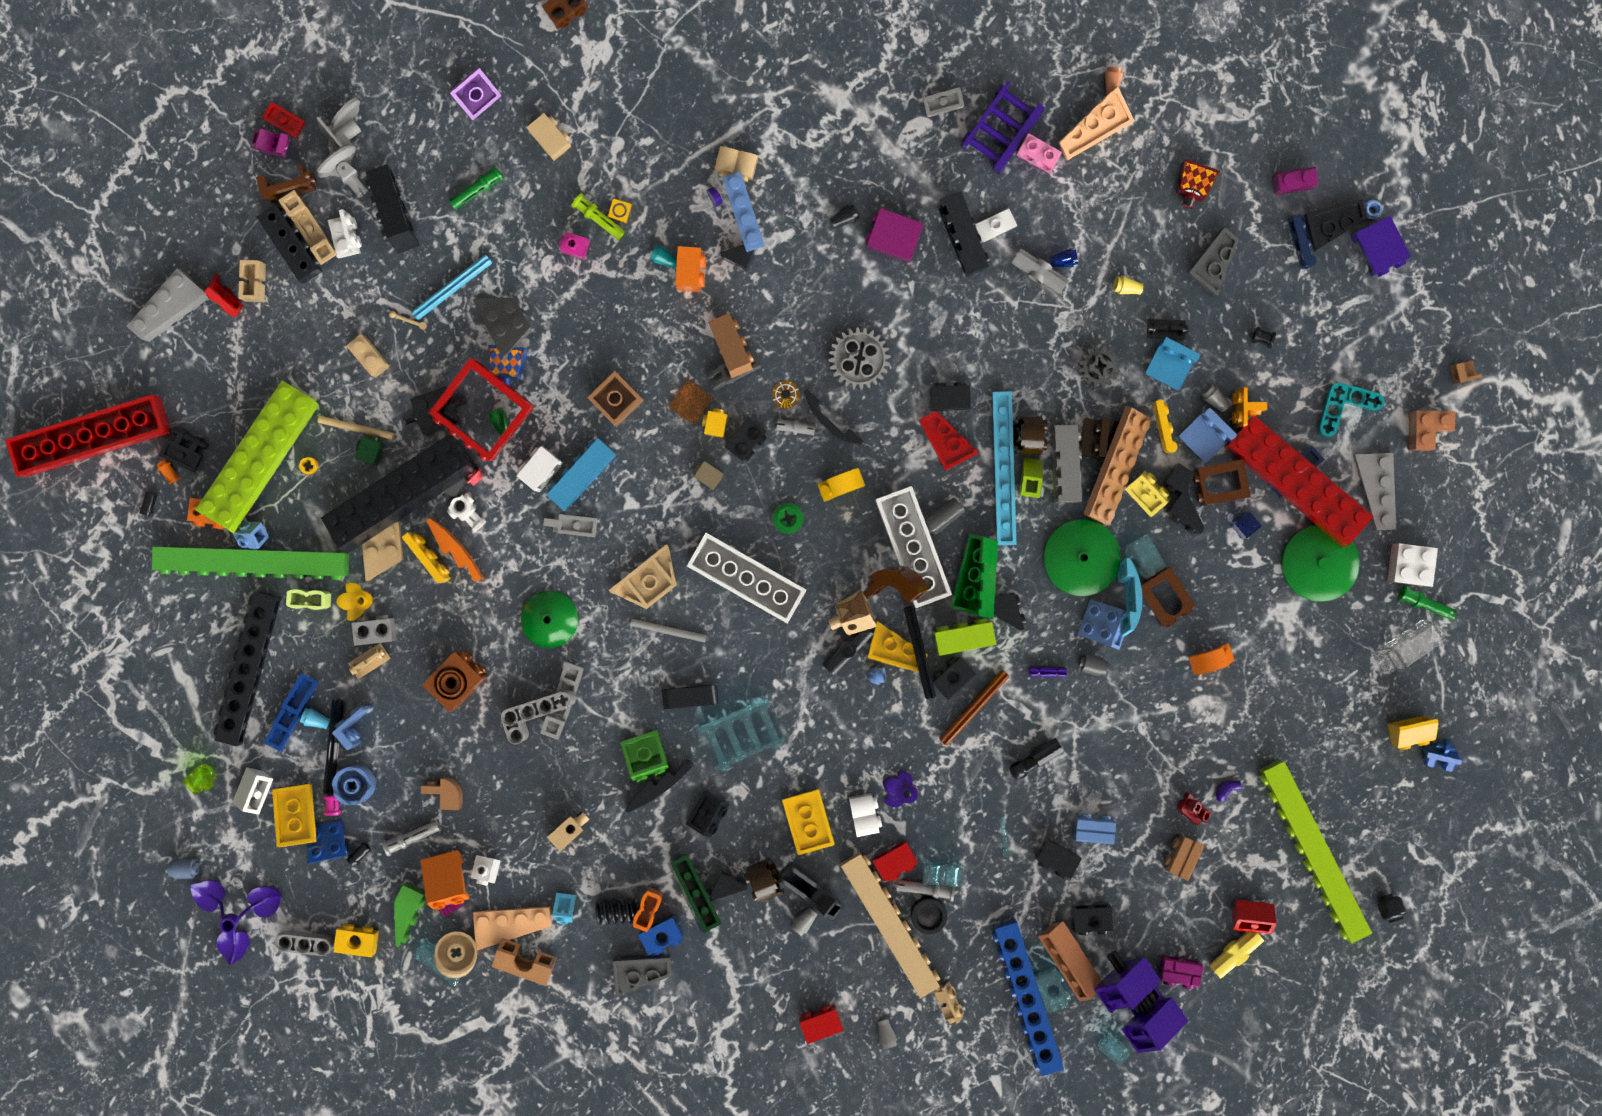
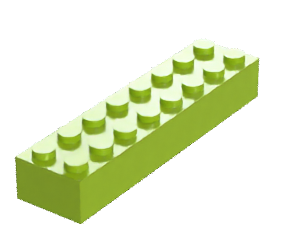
[195,381,319,534]

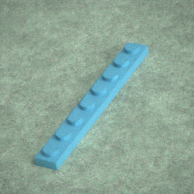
[992,391,1017,545]

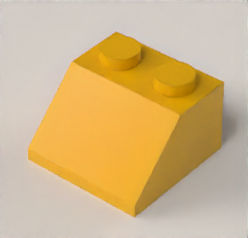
[1387,715,1438,750]

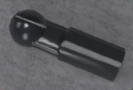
[1010,738,1064,779]

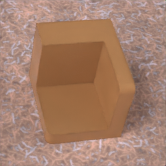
[1449,361,1483,385]

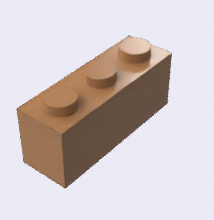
[708,313,754,378]

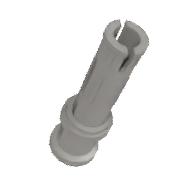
[382,820,441,857]
[896,879,955,902]

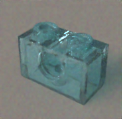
[1034,966,1071,1014]

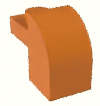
[1188,643,1235,675]

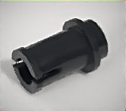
[138,491,158,517]
[346,842,372,867]

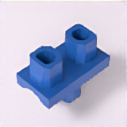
[1422,739,1463,772]

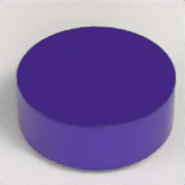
[706,187,723,207]

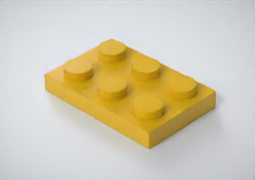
[402,532,451,583]
[272,784,317,847]
[782,789,835,855]

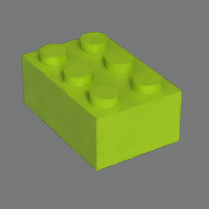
[932,618,997,656]

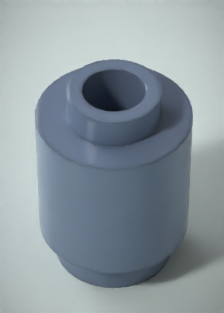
[168,859,199,879]

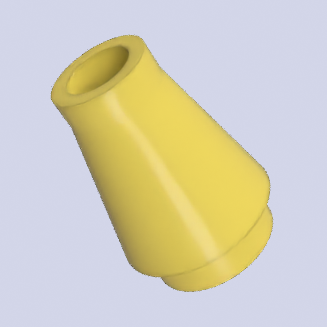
[1113,275,1143,295]

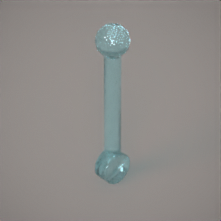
[999,818,1010,858]

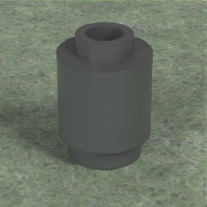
[1078,653,1108,677]

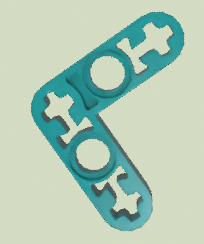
[1318,383,1385,437]

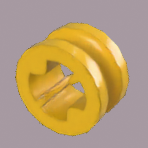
[299,457,318,474]

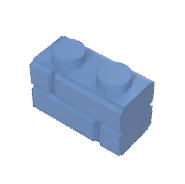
[1073,813,1116,844]

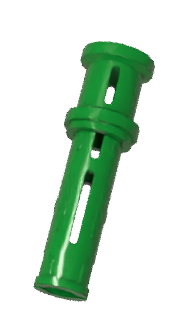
[448,165,504,210]
[1397,585,1457,621]

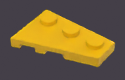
[867,621,928,673]

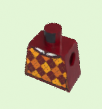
[1176,159,1220,209]

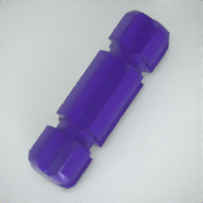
[1029,666,1067,678]

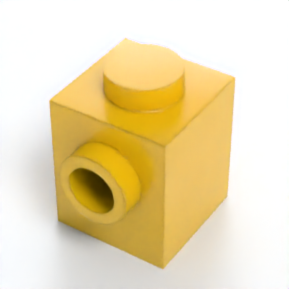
[702,408,728,438]

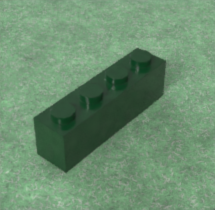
[667,854,722,933]

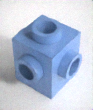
[233,521,269,549]

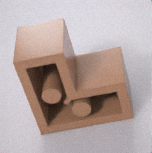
[1409,411,1455,451]

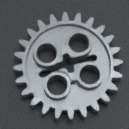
[828,327,891,390]

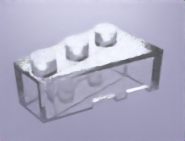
[1372,619,1447,672]

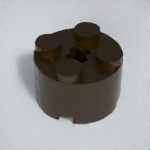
[1013,416,1048,454]
[744,858,784,903]

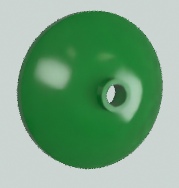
[521,591,578,648]

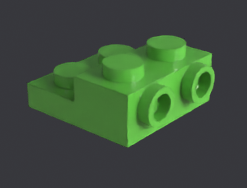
[620,730,670,783]

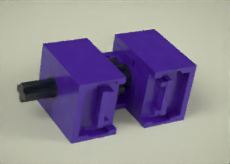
[1094,950,1188,1053]

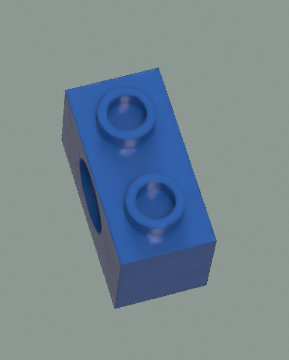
[638,914,684,956]

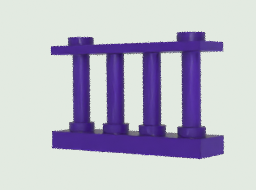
[962,81,1045,174]

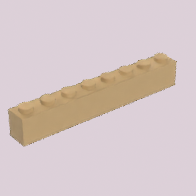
[841,852,941,999]

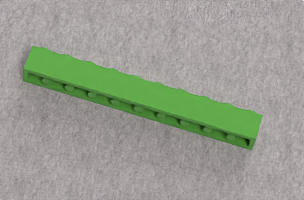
[152,547,349,580]

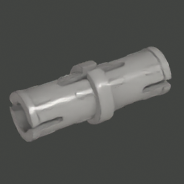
[776,419,816,436]

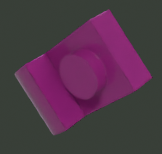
[250,128,290,158]

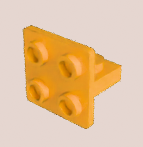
[1232,387,1267,428]

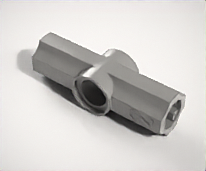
[1012,249,1069,294]

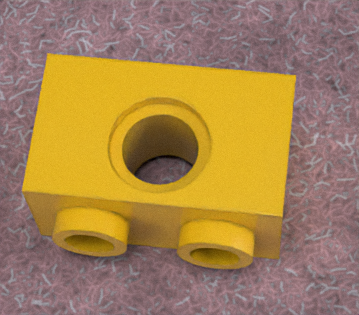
[333,924,379,957]

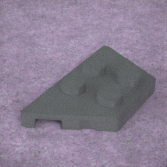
[473,298,531,361]

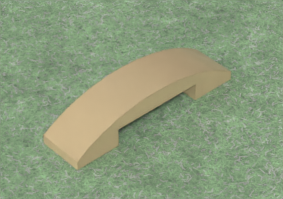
[278,190,337,265]

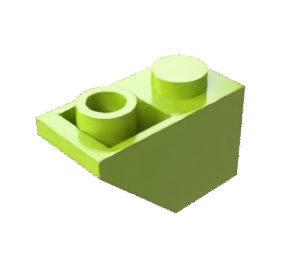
[1018,458,1043,498]

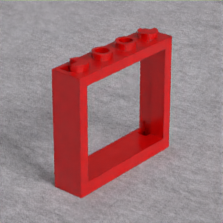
[429,358,535,461]

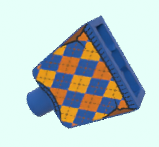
[488,345,528,386]

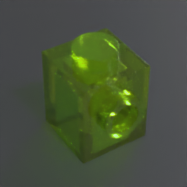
[182,764,218,796]

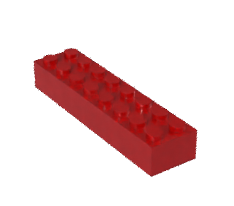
[5,394,171,477]
[1225,416,1374,547]

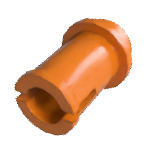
[156,459,180,485]

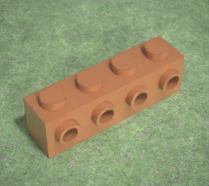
[1038,921,1102,1001]

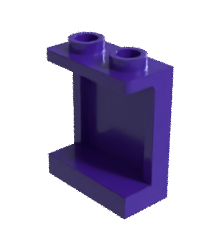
[1350,215,1411,277]

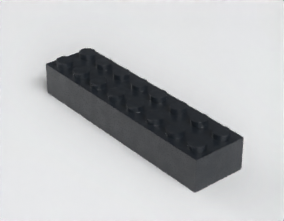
[321,434,475,554]

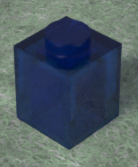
[1230,511,1262,539]

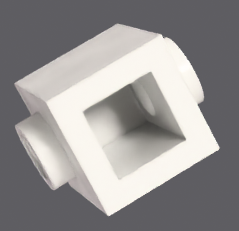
[471,855,500,886]

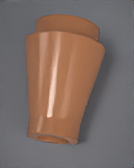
[1105,67,1124,95]

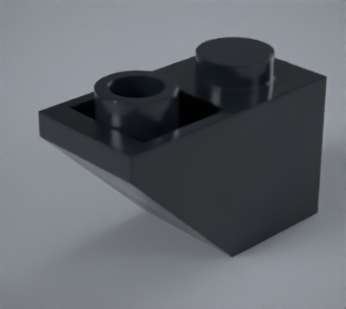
[994,592,1026,630]

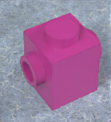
[559,232,590,260]

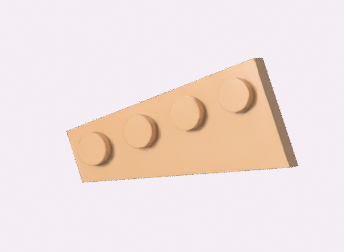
[1058,87,1134,160]

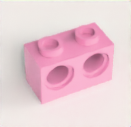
[1017,134,1062,174]

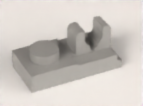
[923,87,965,117]

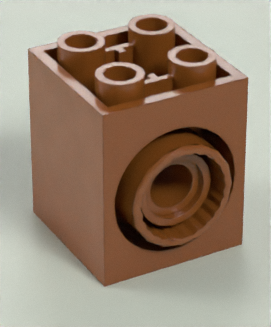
[422,650,489,712]

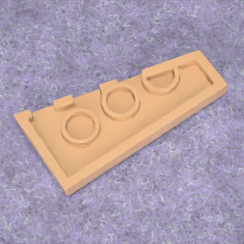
[473,906,552,950]

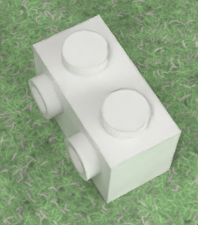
[232,767,273,814]

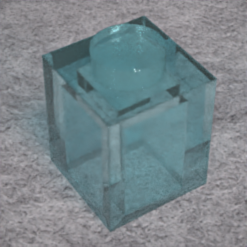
[1098,1031,1131,1065]

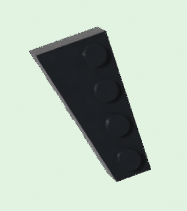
[937,191,990,277]

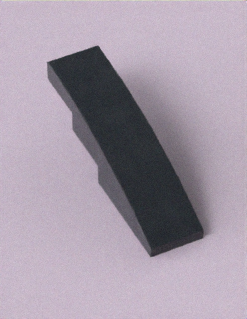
[625,760,693,813]

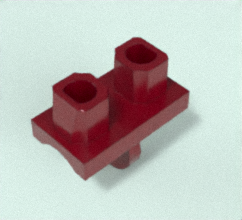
[1177,792,1211,826]

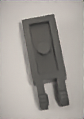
[706,350,761,390]

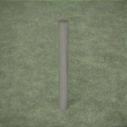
[631,619,707,643]

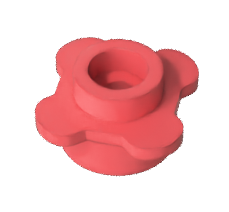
[466,467,484,486]

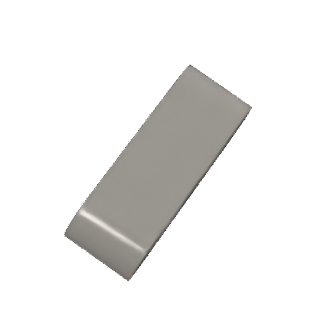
[275,931,335,956]

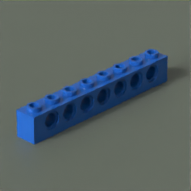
[992,919,1064,1076]

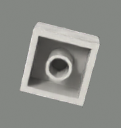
[517,446,564,492]
[1387,543,1438,587]

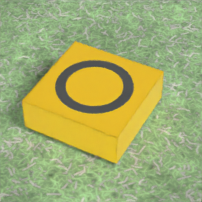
[608,199,632,223]

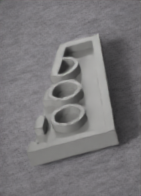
[1353,453,1396,530]

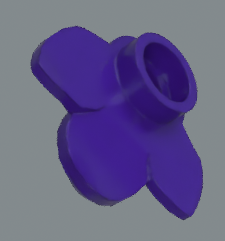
[883,770,918,807]

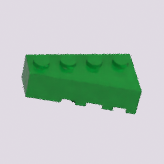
[950,534,998,619]

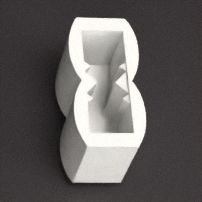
[849,793,882,837]

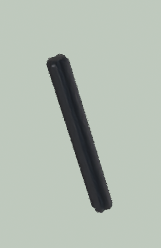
[904,605,936,699]
[323,699,344,794]

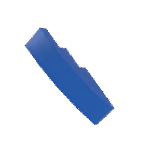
[263,673,318,753]

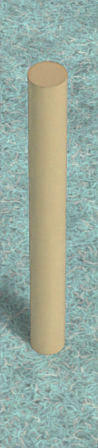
[318,416,394,440]

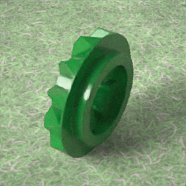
[773,503,803,534]

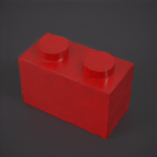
[872,840,918,882]
[1231,900,1277,934]
[799,1004,843,1044]

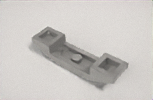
[540,661,584,740]

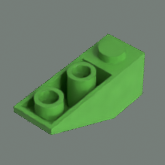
[394,882,426,947]

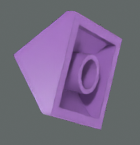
[449,67,502,120]

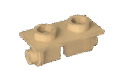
[348,643,391,679]
[934,981,963,1024]

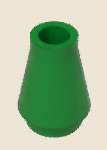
[488,407,509,437]

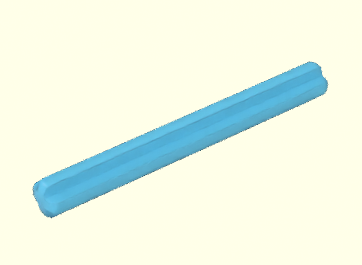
[412,255,492,319]

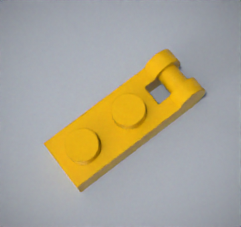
[1152,400,1178,454]

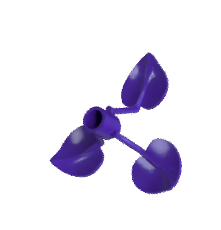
[190,880,282,965]

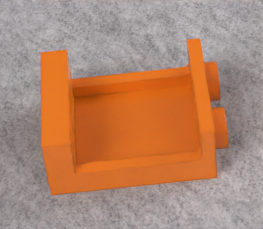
[420,850,469,910]

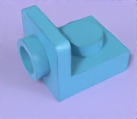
[552,893,576,924]

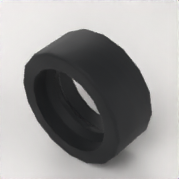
[910,896,947,935]

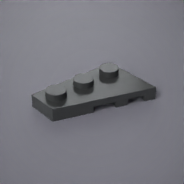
[1187,227,1239,297]
[613,955,672,998]

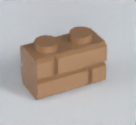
[1164,834,1204,881]

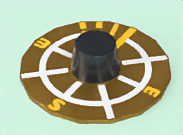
[772,380,800,409]

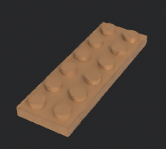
[1084,406,1151,526]

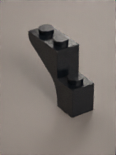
[1163,463,1204,535]
[776,863,845,920]

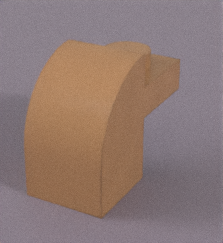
[421,777,463,810]

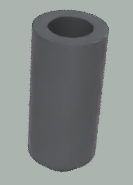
[925,497,965,536]

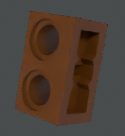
[542,0,588,30]

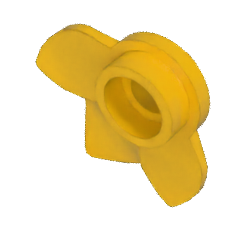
[336,582,373,621]

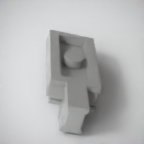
[543,514,598,538]

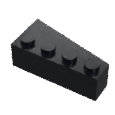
[365,164,420,254]

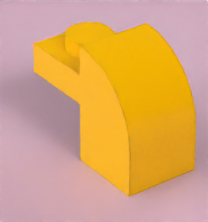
[817,468,865,502]

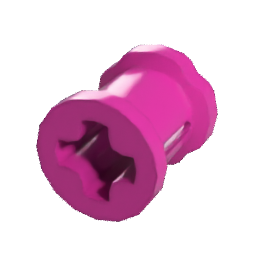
[323,794,341,816]

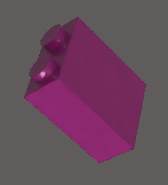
[865,208,924,263]

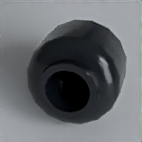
[1377,893,1406,923]

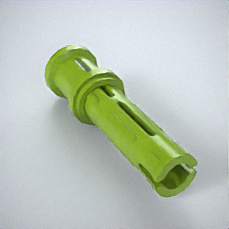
[571,193,625,240]

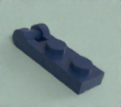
[1288,214,1317,269]

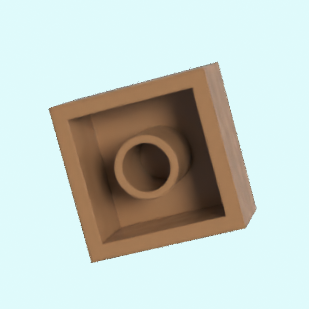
[587,371,644,427]

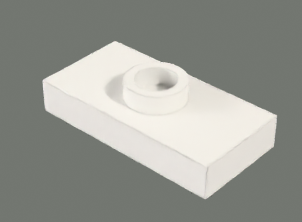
[975,209,1017,243]

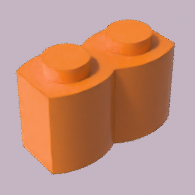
[633,887,663,932]

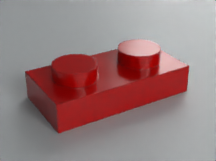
[262,102,306,139]

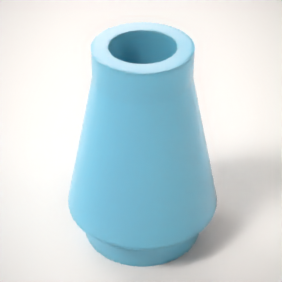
[300,708,330,729]

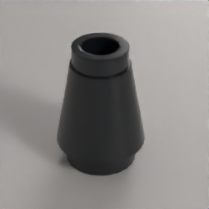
[830,204,860,229]

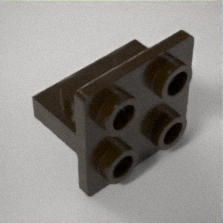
[1081,418,1120,459]

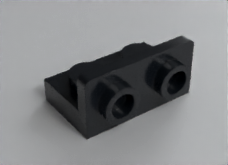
[686,791,729,837]

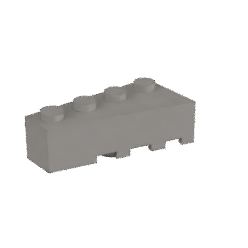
[126,268,210,342]
[1052,425,1082,503]

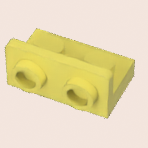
[1125,470,1171,517]

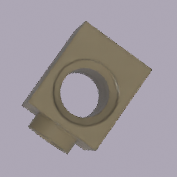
[693,461,724,490]

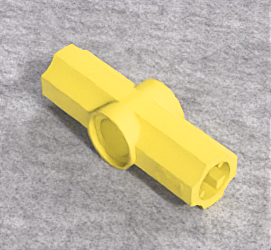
[1209,932,1264,979]

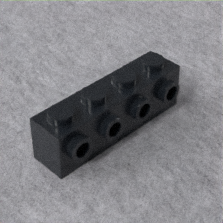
[257,204,323,284]

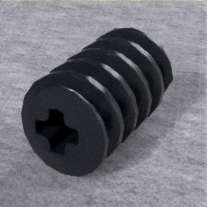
[595,899,636,925]

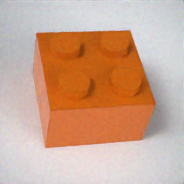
[675,246,706,292]

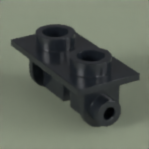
[1147,319,1188,340]

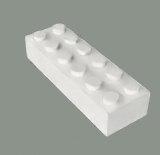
[875,486,952,608]
[687,533,806,624]

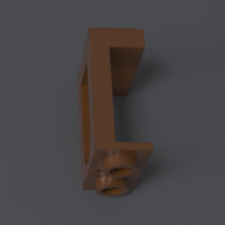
[256,164,317,203]
[1193,459,1251,506]
[1141,567,1196,627]

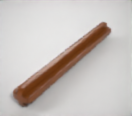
[940,670,1009,746]

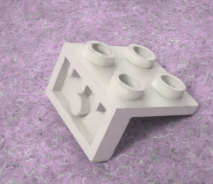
[328,209,362,258]

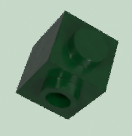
[355,435,385,465]

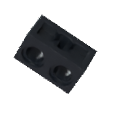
[724,417,767,462]

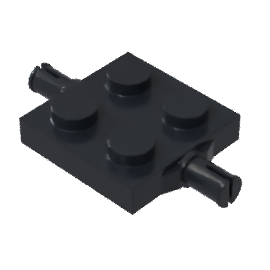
[403,386,467,435]

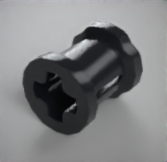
[1251,327,1276,349]

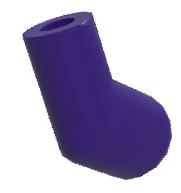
[1215,781,1241,802]

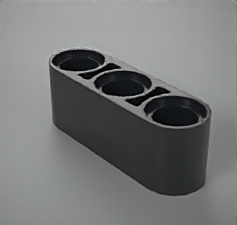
[662,685,719,709]

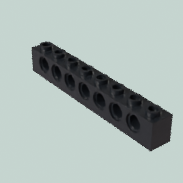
[214,591,282,746]

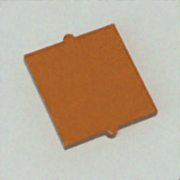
[669,380,714,425]

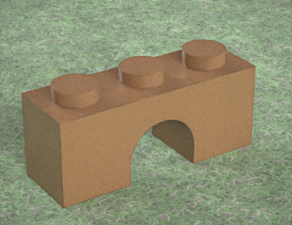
[492,938,557,986]

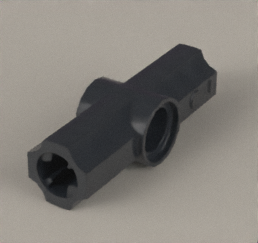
[822,629,874,675]

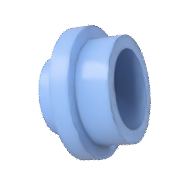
[1364,200,1383,220]

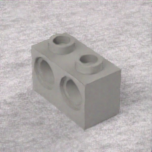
[351,615,397,646]

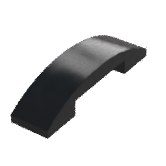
[804,389,863,445]

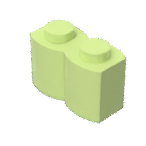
[286,589,331,610]

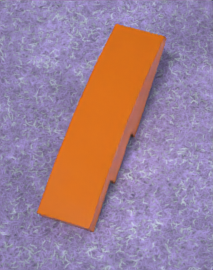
[426,518,484,582]

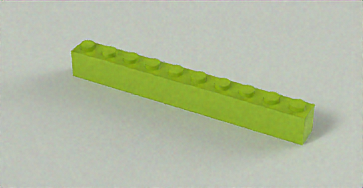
[1259,759,1372,944]

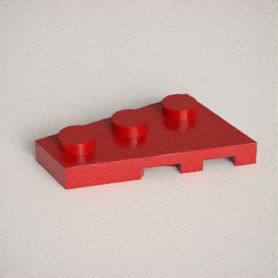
[918,411,979,471]

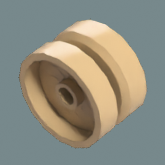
[434,932,478,978]

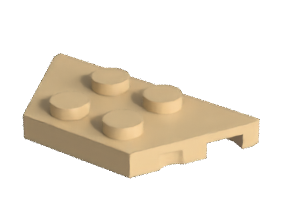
[362,521,404,581]
[609,544,677,609]

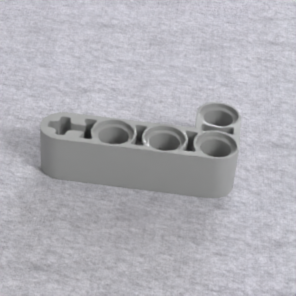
[501,690,576,744]

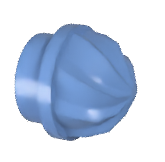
[867,666,886,685]

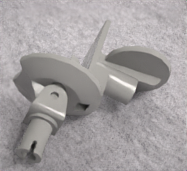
[317,97,368,198]

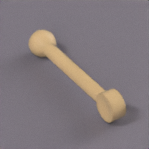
[389,311,427,330]

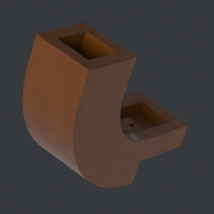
[863,565,930,604]

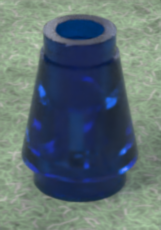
[1050,248,1079,267]

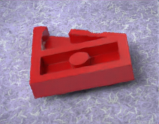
[204,273,243,318]

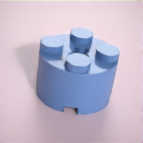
[332,764,377,805]

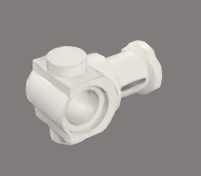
[447,493,486,533]

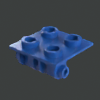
[306,819,349,864]

